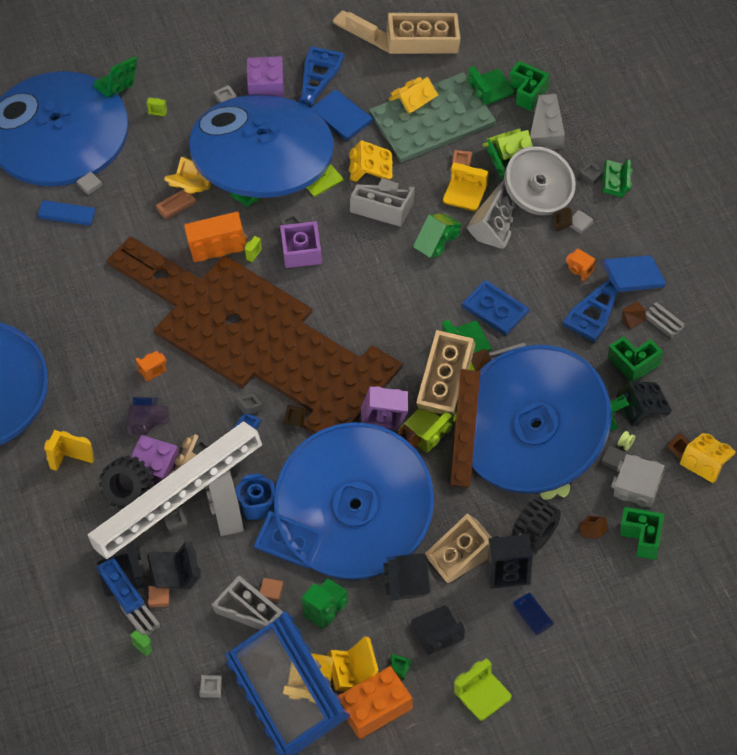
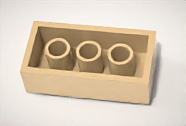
[386,13,460,54]
[416,330,475,417]

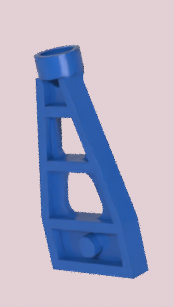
[299,46,344,108]
[563,279,618,343]

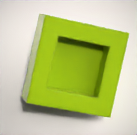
[147,97,167,117]
[244,236,262,263]

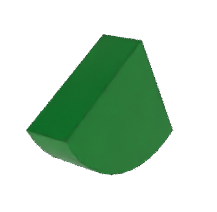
[391,654,411,680]

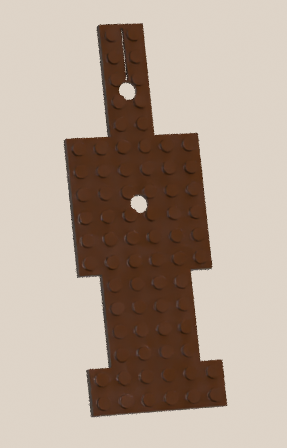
[107,236,403,434]

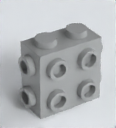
[611,454,664,508]

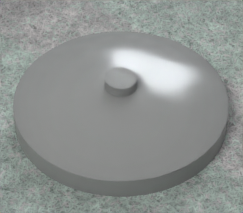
[504,146,576,215]

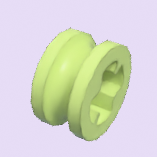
[617,431,635,451]

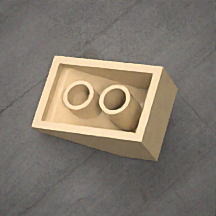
[425,513,492,584]

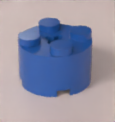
[236,474,275,520]

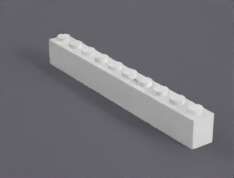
[88,421,262,559]

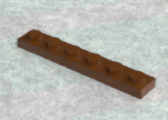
[449,369,481,488]

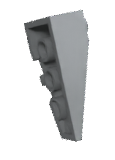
[467,179,516,249]

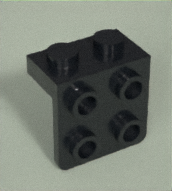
[616,381,672,426]
[97,542,146,597]
[147,542,201,589]
[383,553,430,601]
[411,605,465,655]

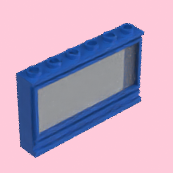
[225,611,351,755]

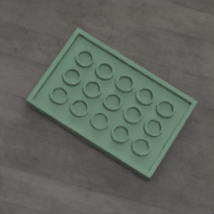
[369,72,496,163]

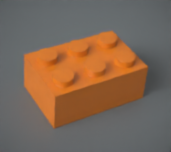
[184,211,246,262]
[338,666,413,740]

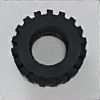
[99,455,154,509]
[512,497,561,552]

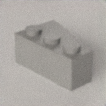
[530,94,565,150]
[350,185,415,227]
[205,470,244,536]
[211,576,283,630]

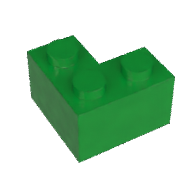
[510,61,550,111]
[413,214,462,258]
[608,336,663,381]
[620,507,664,560]
[301,578,348,629]

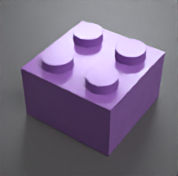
[247,56,284,97]
[280,221,322,268]
[361,386,408,431]
[128,435,179,486]

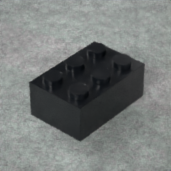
[487,533,533,589]

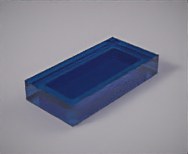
[132,396,158,406]
[513,592,553,636]

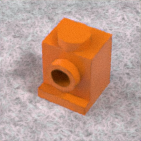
[565,248,596,282]
[135,350,167,382]

